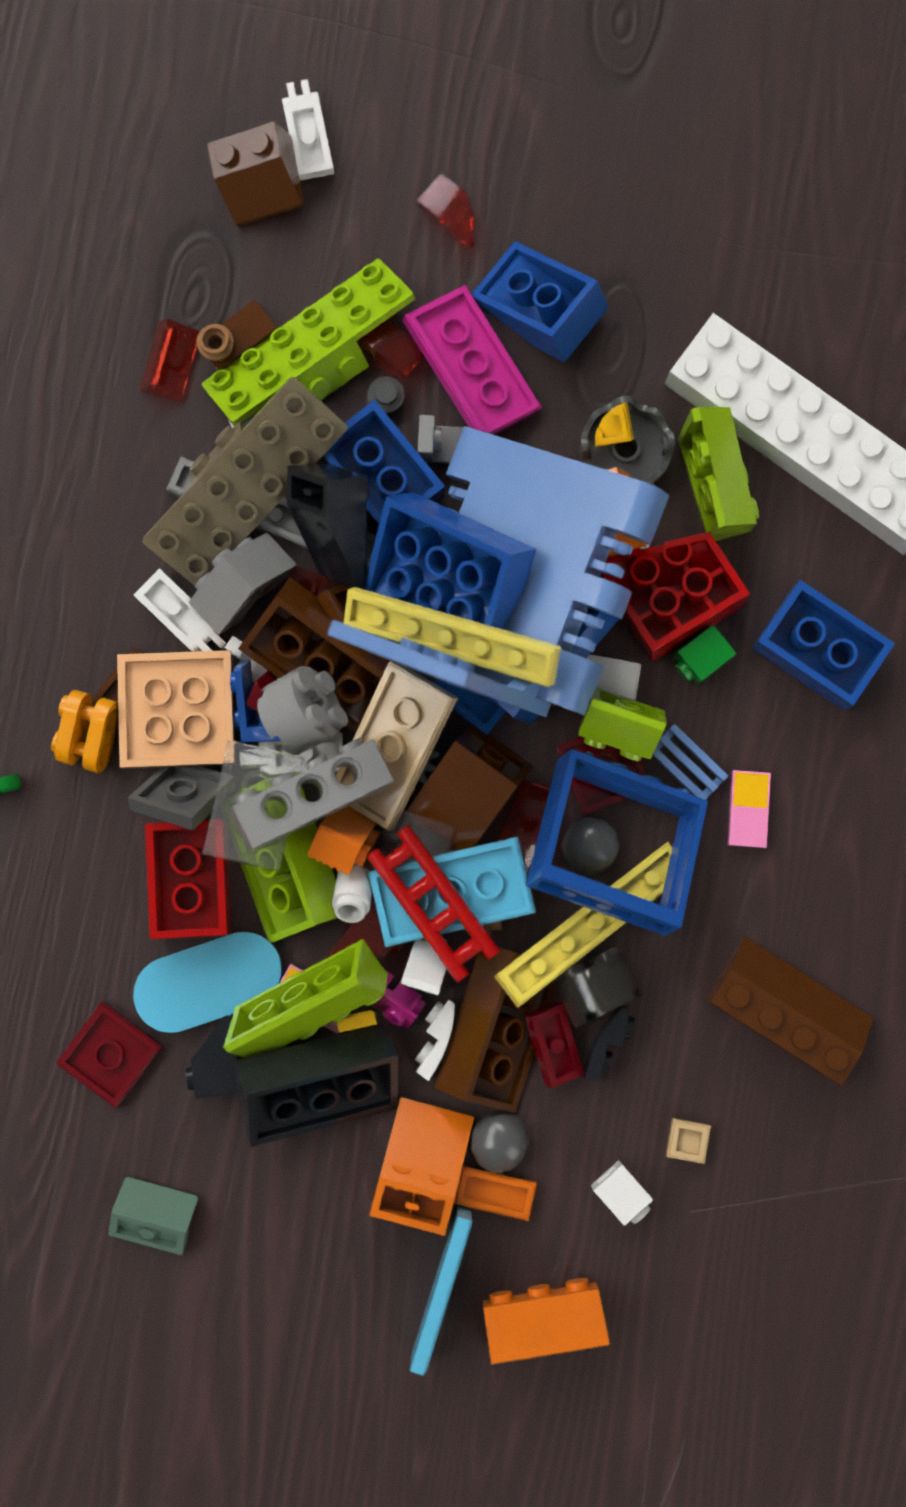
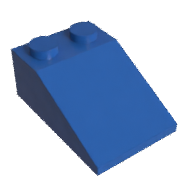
[471,241,609,363]

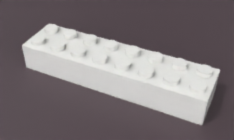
[665,313,906,555]

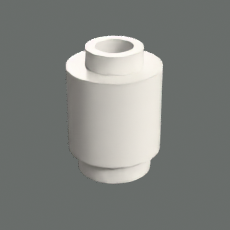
[332,865,373,923]

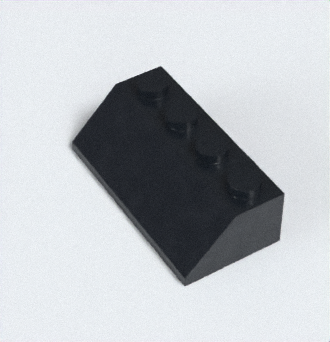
[235,1024,398,1147]

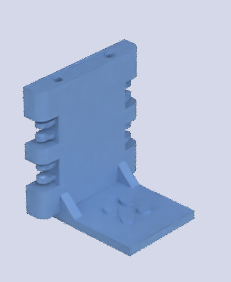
[327,426,670,717]

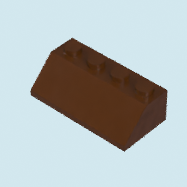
[238,578,411,734]
[705,936,874,1086]
[434,946,561,1113]

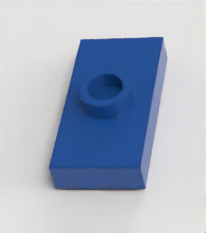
[433,677,506,737]

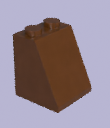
[407,725,533,851]

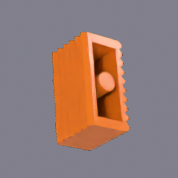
[308,806,380,875]

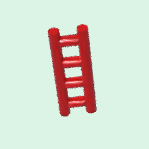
[366,825,500,983]

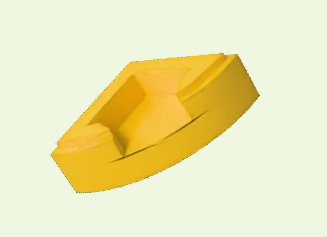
[595,402,634,447]
[337,1010,378,1033]

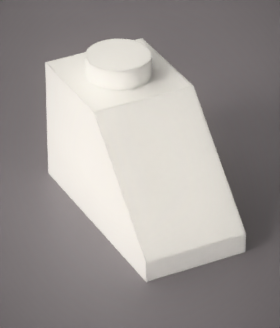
[401,938,447,995]

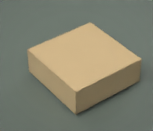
[665,1118,711,1164]

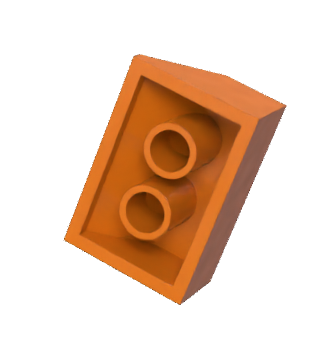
[483,1278,610,1364]

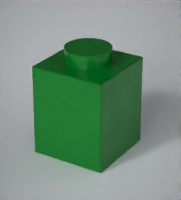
[674,625,737,686]

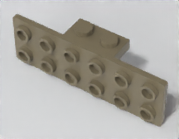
[143,377,348,586]

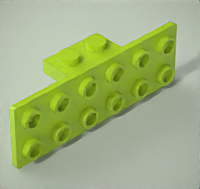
[202,259,415,426]

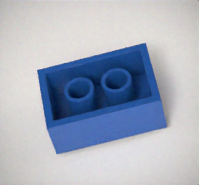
[320,400,445,530]
[751,580,895,711]

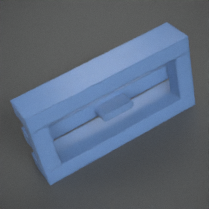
[652,724,728,800]

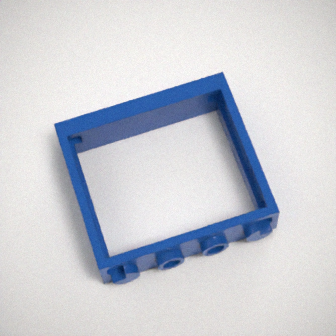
[526,749,708,936]

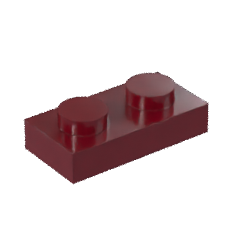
[524,1001,584,1089]

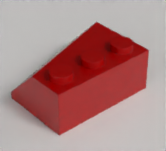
[600,532,750,663]

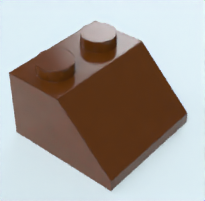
[207,121,305,227]

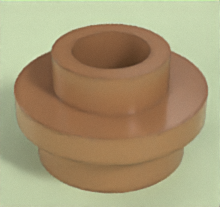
[197,324,234,361]

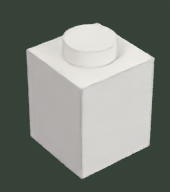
[591,1160,653,1226]

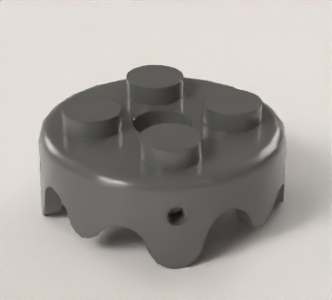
[579,396,675,485]

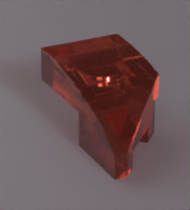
[416,174,475,248]

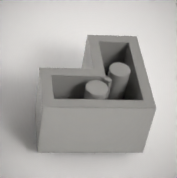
[188,533,297,635]

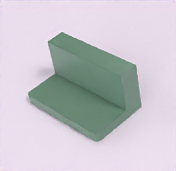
[108,1177,198,1255]

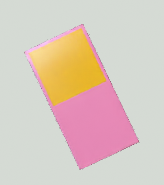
[727,770,771,848]

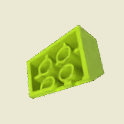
[677,407,759,541]

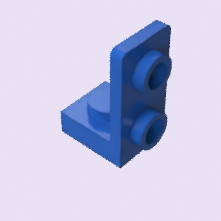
[230,661,281,742]

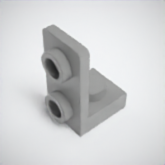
[418,415,463,464]

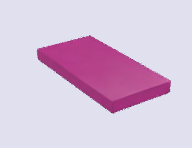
[402,285,542,435]

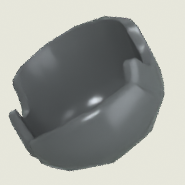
[560,815,620,877]
[470,1110,529,1174]

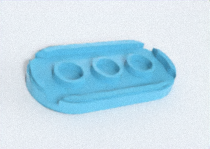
[133,932,283,1033]

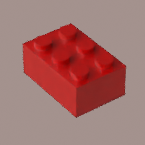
[145,819,232,939]

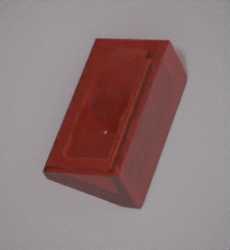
[139,318,200,402]

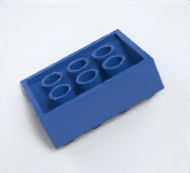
[364,492,536,629]

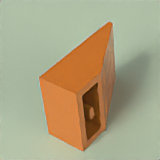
[369,1097,474,1236]

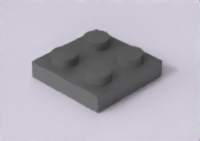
[128,766,236,830]

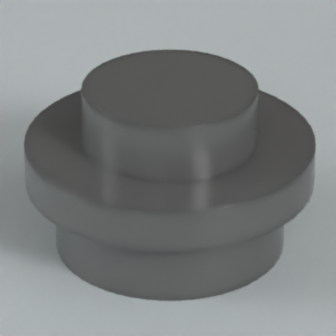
[368,376,405,414]

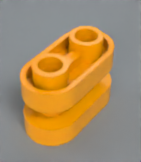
[51,689,119,774]

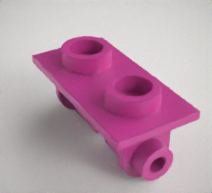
[373,970,426,1029]

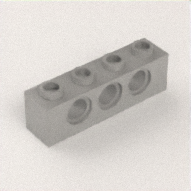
[229,738,394,853]

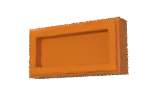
[454,1165,537,1221]

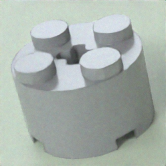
[257,666,348,755]

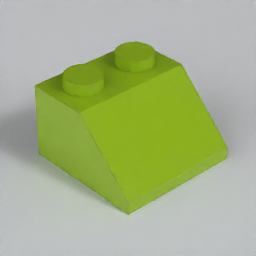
[578,687,667,761]

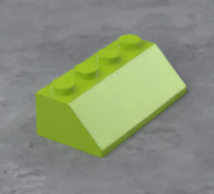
[219,772,337,943]
[224,939,388,1058]

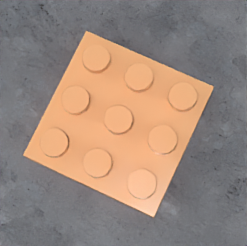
[117,650,235,769]

